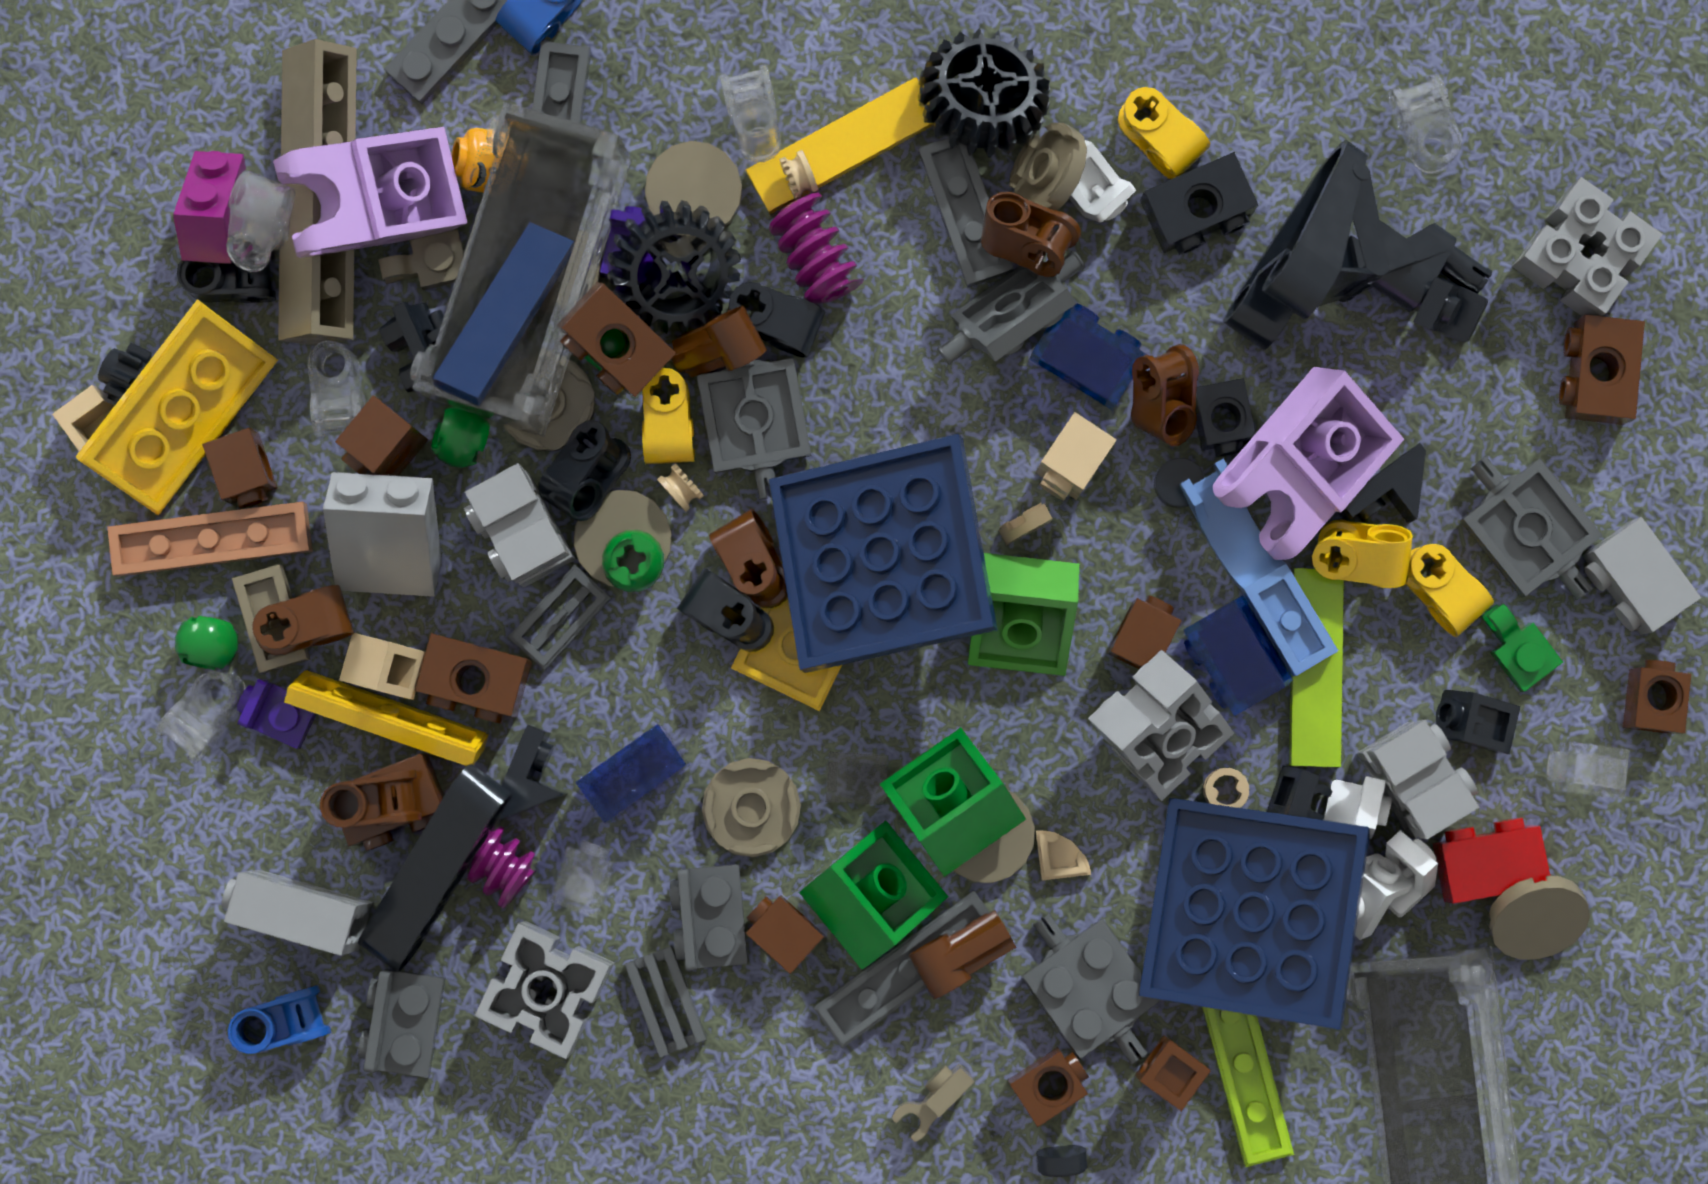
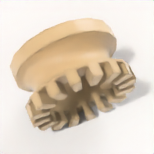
[779,150,819,200]
[657,463,704,512]
[1203,768,1249,808]

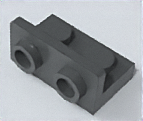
[670,864,748,971]
[358,969,446,1078]

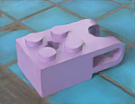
[273,127,467,258]
[1213,367,1404,560]

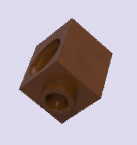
[202,428,278,509]
[1107,595,1182,670]
[1623,660,1691,734]
[746,895,825,974]
[1135,1035,1211,1112]
[1008,1047,1089,1127]

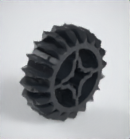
[918,28,1050,158]
[607,200,741,334]

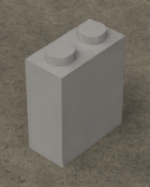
[323,472,442,597]
[222,870,373,956]

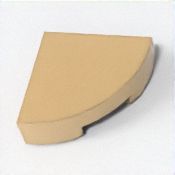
[999,503,1053,546]
[1035,830,1091,880]

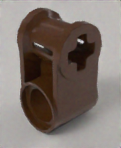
[981,192,1081,277]
[1131,344,1199,446]
[709,508,788,608]
[252,585,354,656]
[320,770,422,828]

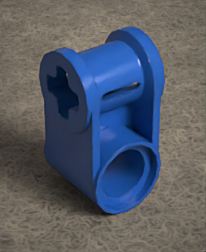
[495,0,583,55]
[228,985,332,1054]

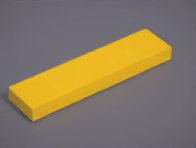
[745,77,935,215]
[284,670,489,766]

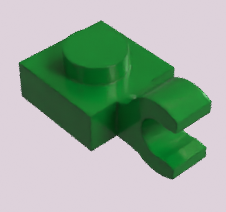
[1481,604,1563,692]

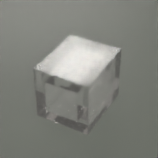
[1547,742,1630,799]

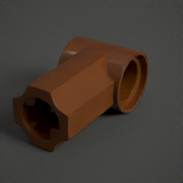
[671,306,767,378]
[908,910,1017,1000]

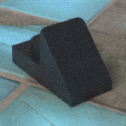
[1338,443,1426,524]
[498,724,567,821]

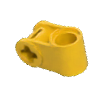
[1118,87,1211,180]
[642,368,695,464]
[1312,519,1413,588]
[1406,544,1494,637]

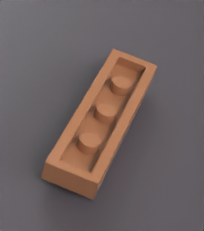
[107,501,313,577]

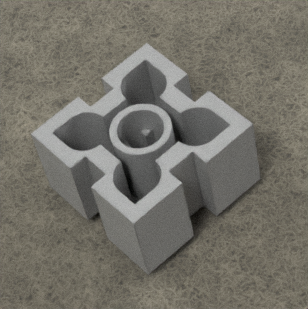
[1512,177,1663,317]
[464,463,576,587]
[1088,650,1234,801]
[1357,720,1479,839]
[475,921,615,1059]

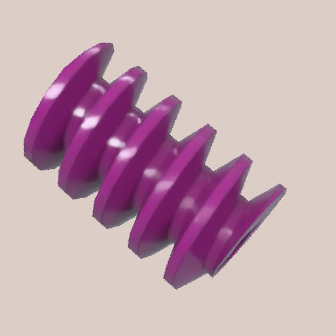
[769,192,864,304]
[467,825,537,909]

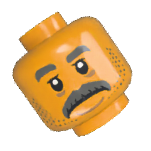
[451,128,526,195]

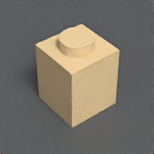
[339,633,425,700]

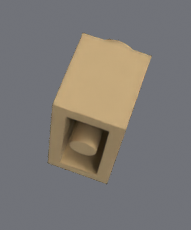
[1036,412,1117,501]

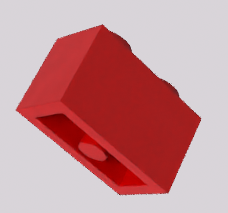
[1432,817,1550,904]

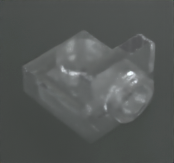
[549,840,618,919]

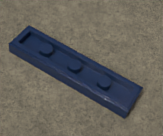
[433,222,575,407]

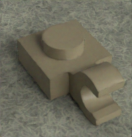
[378,229,470,290]
[892,1063,975,1142]

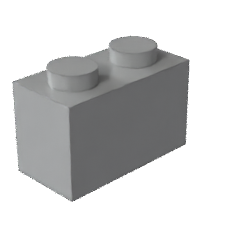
[1582,517,1701,635]

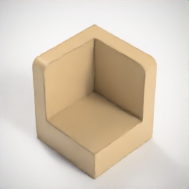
[52,385,115,451]

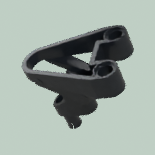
[1223,140,1492,350]

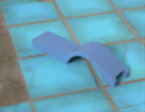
[1179,459,1338,676]

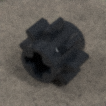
[98,343,152,403]

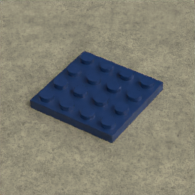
[769,434,997,673]
[1139,798,1370,1030]

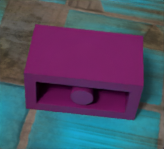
[173,151,250,264]

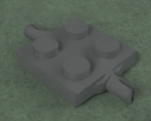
[937,250,1085,365]
[697,358,811,500]
[1460,456,1603,600]
[1020,913,1161,1065]

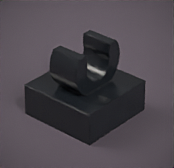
[1267,765,1333,820]

